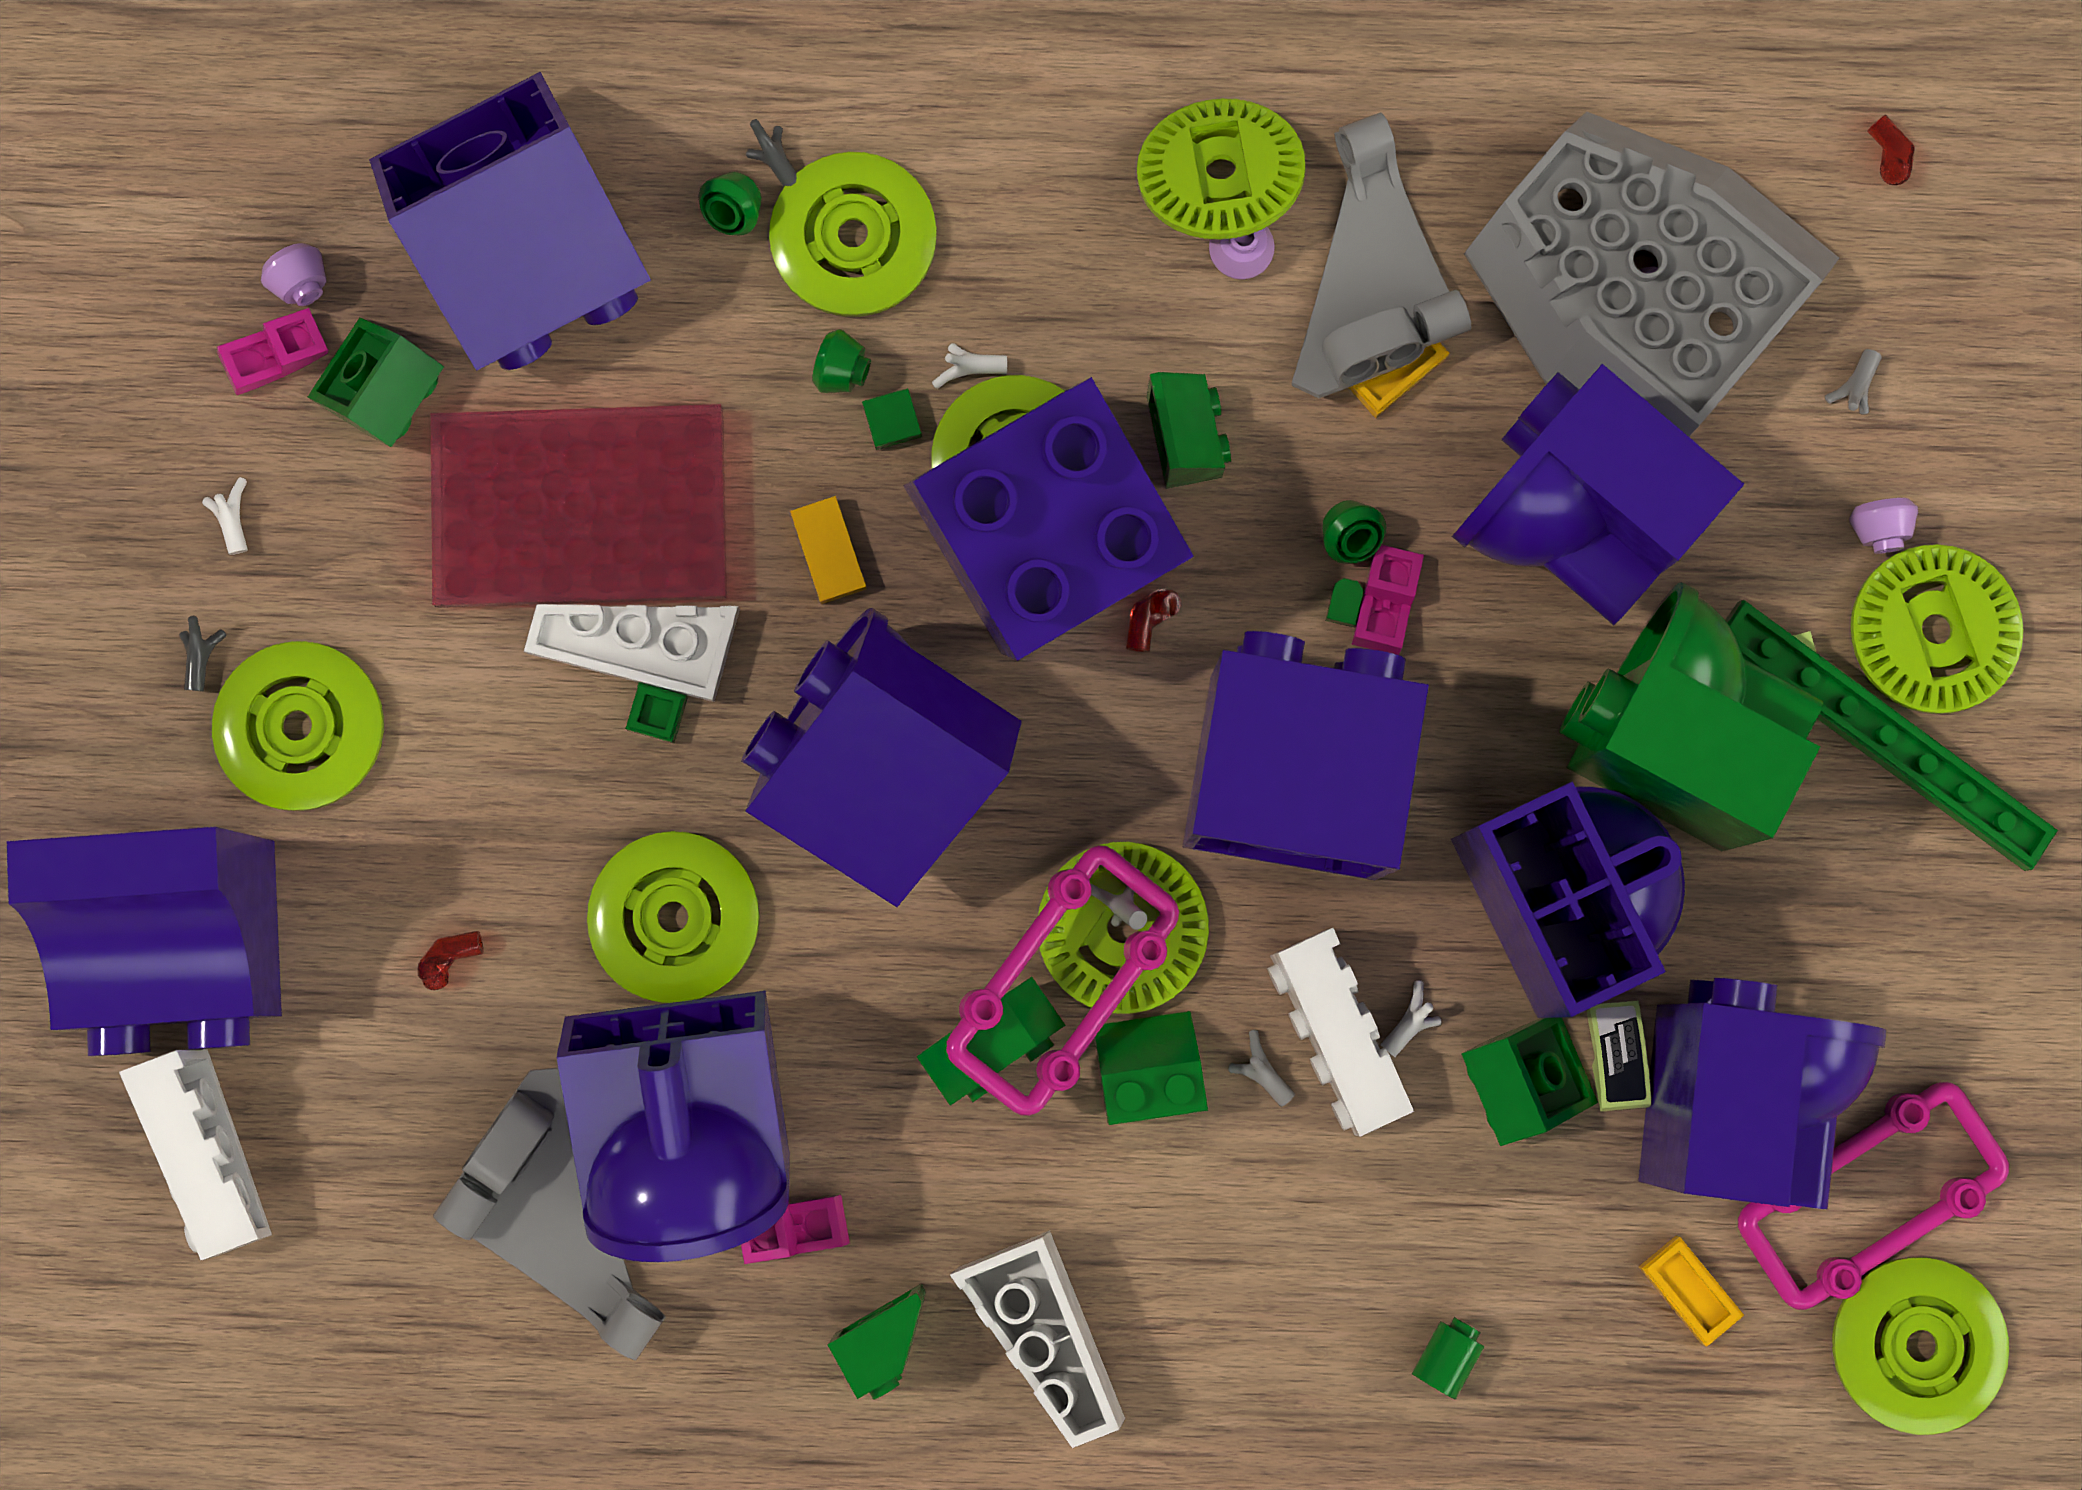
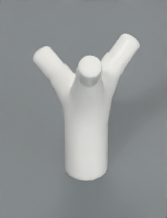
[932,343,1007,389]
[202,477,248,555]
[1380,980,1441,1057]

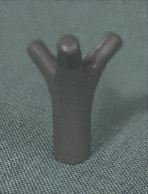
[746,119,797,187]
[179,616,226,691]

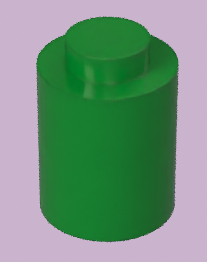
[1412,1317,1485,1400]

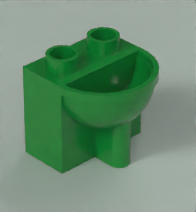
[1559,582,1823,852]

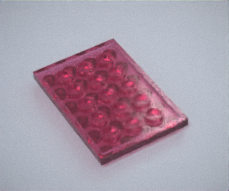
[431,404,727,608]

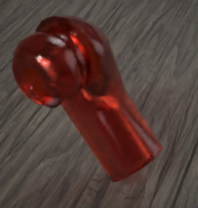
[1867,114,1915,186]
[1126,588,1182,652]
[417,931,484,991]

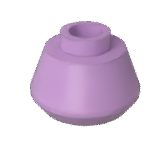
[1209,227,1275,279]
[261,243,326,306]
[1849,498,1918,554]

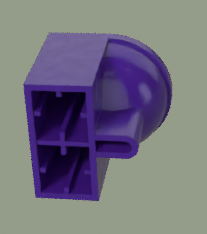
[1452,364,1744,626]
[741,608,1022,907]
[1451,781,1685,1018]
[1638,978,1886,1209]
[556,990,790,1262]

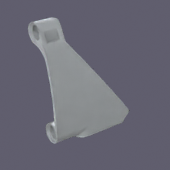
[1292,112,1471,398]
[433,1068,666,1360]

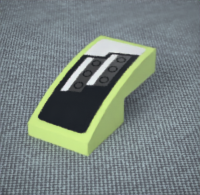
[1587,1001,1651,1111]

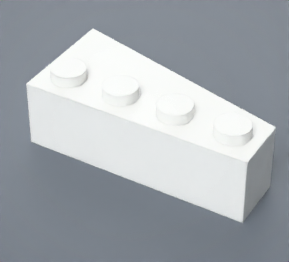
[1267,928,1414,1137]
[119,1049,272,1260]
[950,1231,1125,1448]

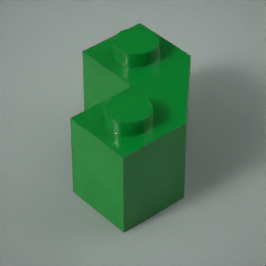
[917,977,1066,1106]

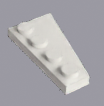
[524,604,740,702]

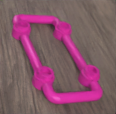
[946,845,1179,1116]
[1738,1082,2009,1310]

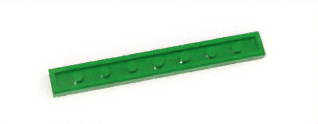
[1725,600,2058,871]

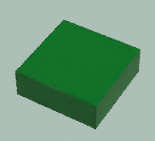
[862,388,922,450]
[625,682,688,744]

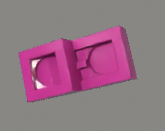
[217,308,328,396]
[1352,544,1424,655]
[741,1194,850,1264]

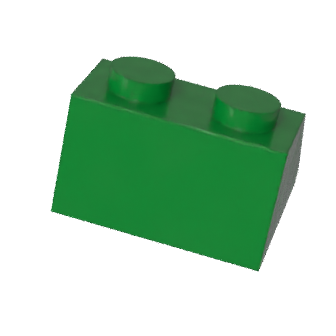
[307,317,444,447]
[1146,372,1231,489]
[1095,1011,1208,1125]
[1461,1017,1598,1146]
[827,1284,926,1400]

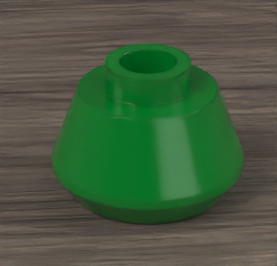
[698,172,762,236]
[812,329,871,393]
[1322,500,1386,564]

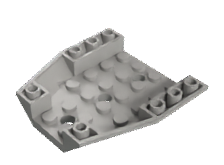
[1464,112,1839,437]

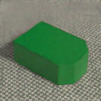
[1325,578,1364,628]

